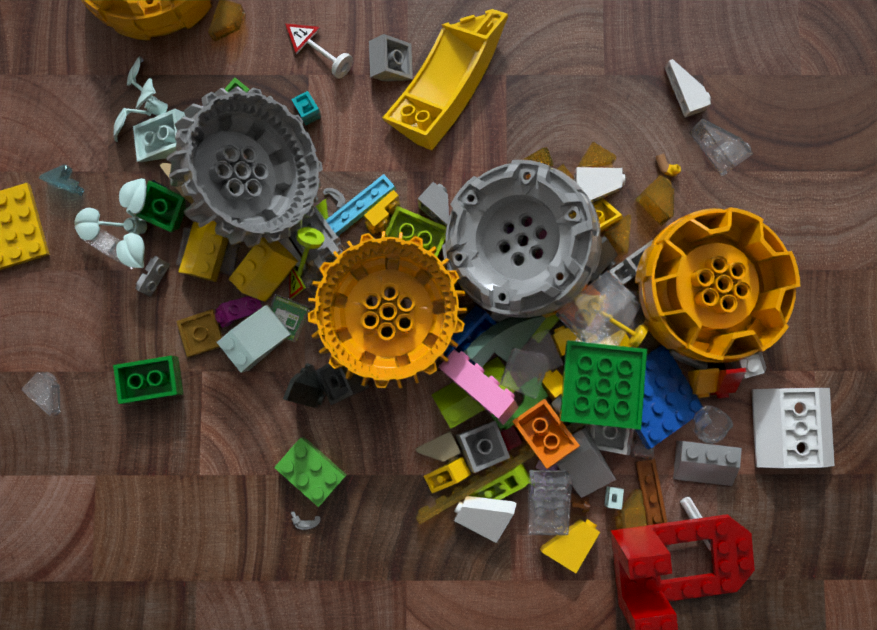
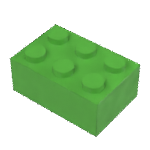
[274,437,347,507]

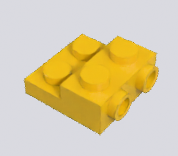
[364,190,400,235]

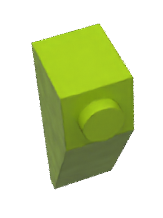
[468,463,532,500]

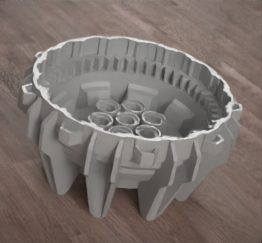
[167,87,323,247]

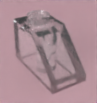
[21,372,60,416]

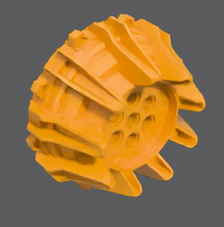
[308,231,467,389]

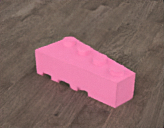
[439,349,519,425]

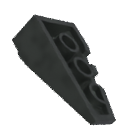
[283,363,325,408]

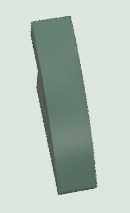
[464,316,546,367]

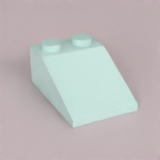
[133,109,186,162]
[217,305,291,372]

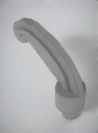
[323,188,346,211]
[291,512,320,530]

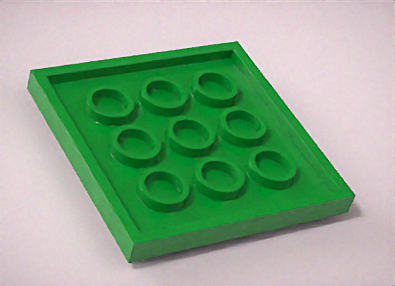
[559,340,647,430]

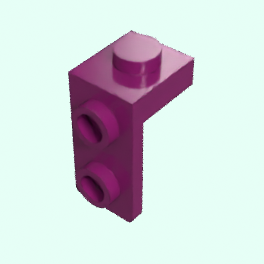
[215,296,262,328]

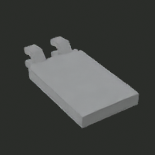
[290,205,343,268]

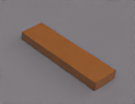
[635,458,668,525]

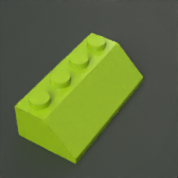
[432,357,519,429]

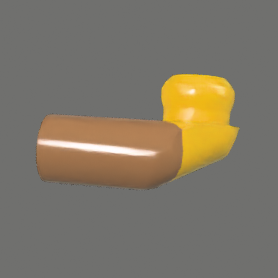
[655,154,681,177]

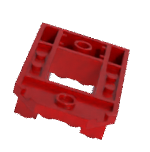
[610,514,755,630]

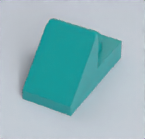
[292,91,322,125]

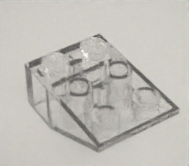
[528,470,572,535]

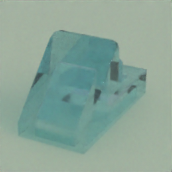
[39,164,84,196]

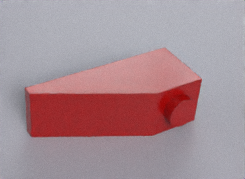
[710,368,746,398]

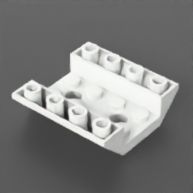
[752,388,835,468]

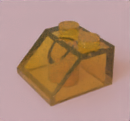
[635,175,674,226]

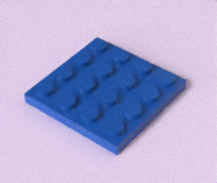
[635,345,705,449]

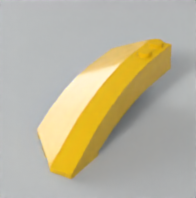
[382,9,508,150]

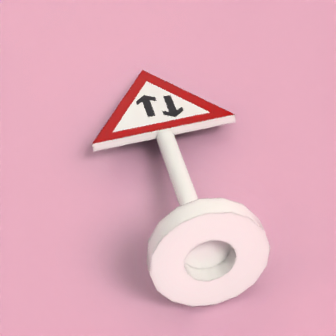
[285,23,353,79]

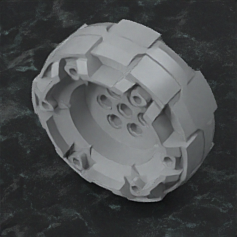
[442,160,602,318]

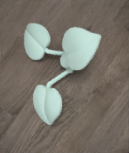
[113,56,168,142]
[75,178,147,268]

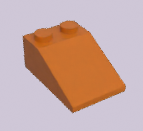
[513,399,580,470]

